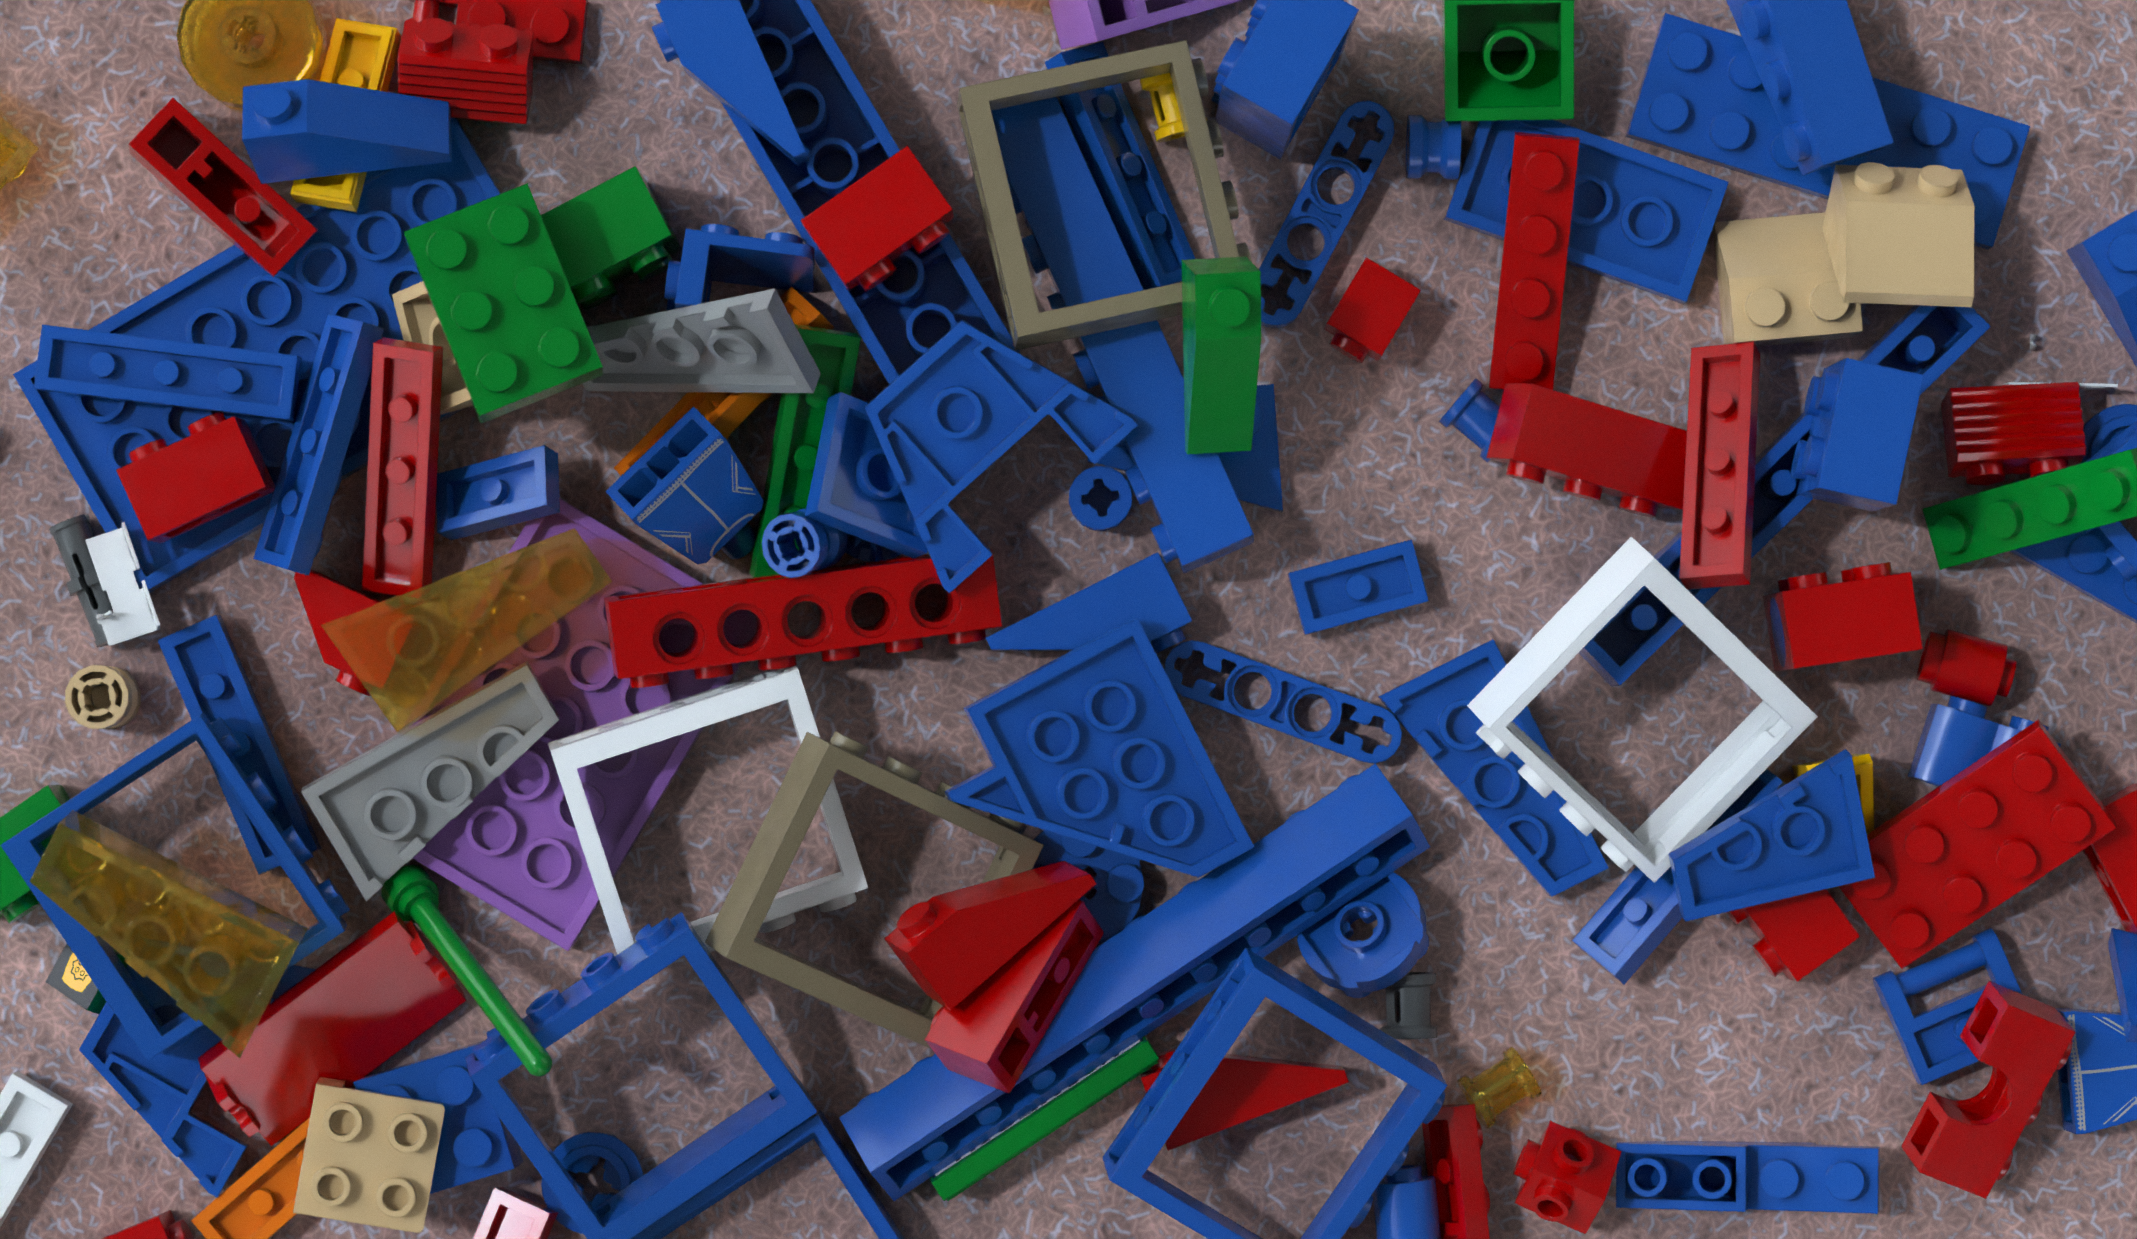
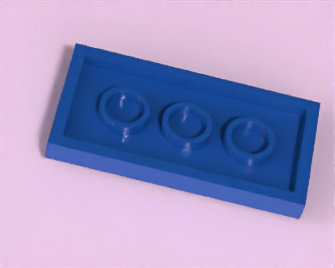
[1444,120,1729,304]

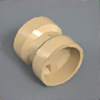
[65,665,141,729]

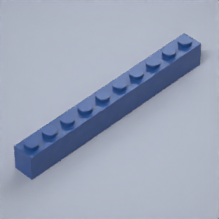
[839,763,1430,1201]

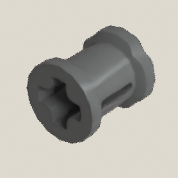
[1380,972,1437,1039]

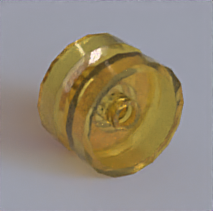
[176,0,330,114]

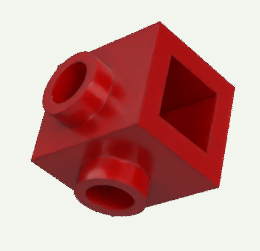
[1513,1120,1622,1234]

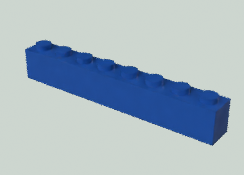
[991,97,1254,573]
[1579,305,1991,687]

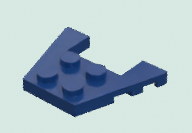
[865,320,1138,593]
[79,937,316,1197]

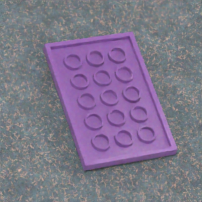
[401,499,757,951]

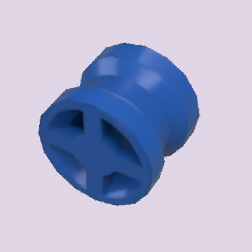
[1405,115,1461,180]
[1069,466,1132,531]

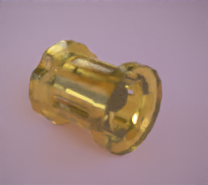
[1457,1046,1542,1129]

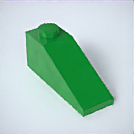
[1181,256,1261,454]

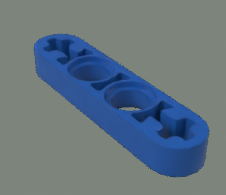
[1259,101,1395,328]
[1164,640,1402,764]

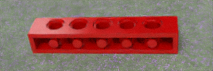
[604,549,1002,688]

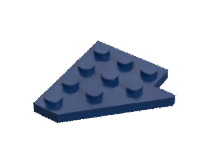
[944,618,1254,878]

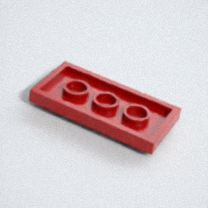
[1838,720,2116,969]

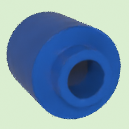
[1372,1165,1441,1239]

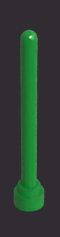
[381,865,552,1077]

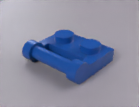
[1873,928,2022,1085]

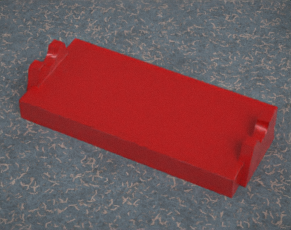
[198,911,466,1146]

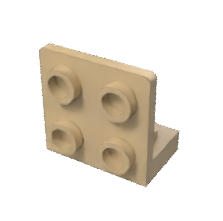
[293,1077,445,1233]

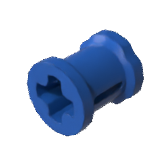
[1439,378,1500,462]

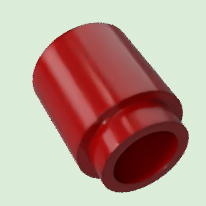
[1916,629,2017,706]

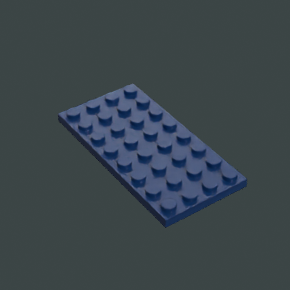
[13,118,501,593]

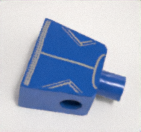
[605,406,764,564]
[2056,1008,2137,1134]

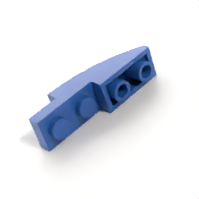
[1616,1141,1880,1214]

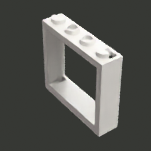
[1467,537,1818,883]
[548,666,868,955]

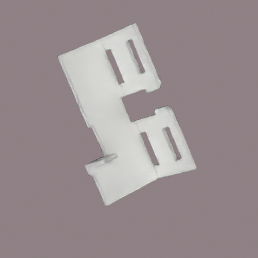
[85,522,160,646]

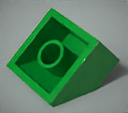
[1442,0,1574,121]

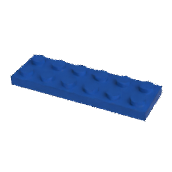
[1625,13,2030,250]

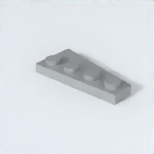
[582,288,821,393]
[301,661,560,902]

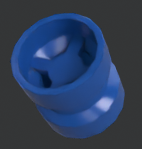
[761,508,848,578]

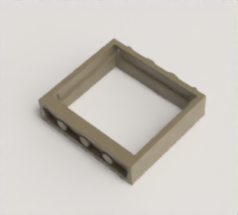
[957,40,1252,351]
[705,731,1044,1049]

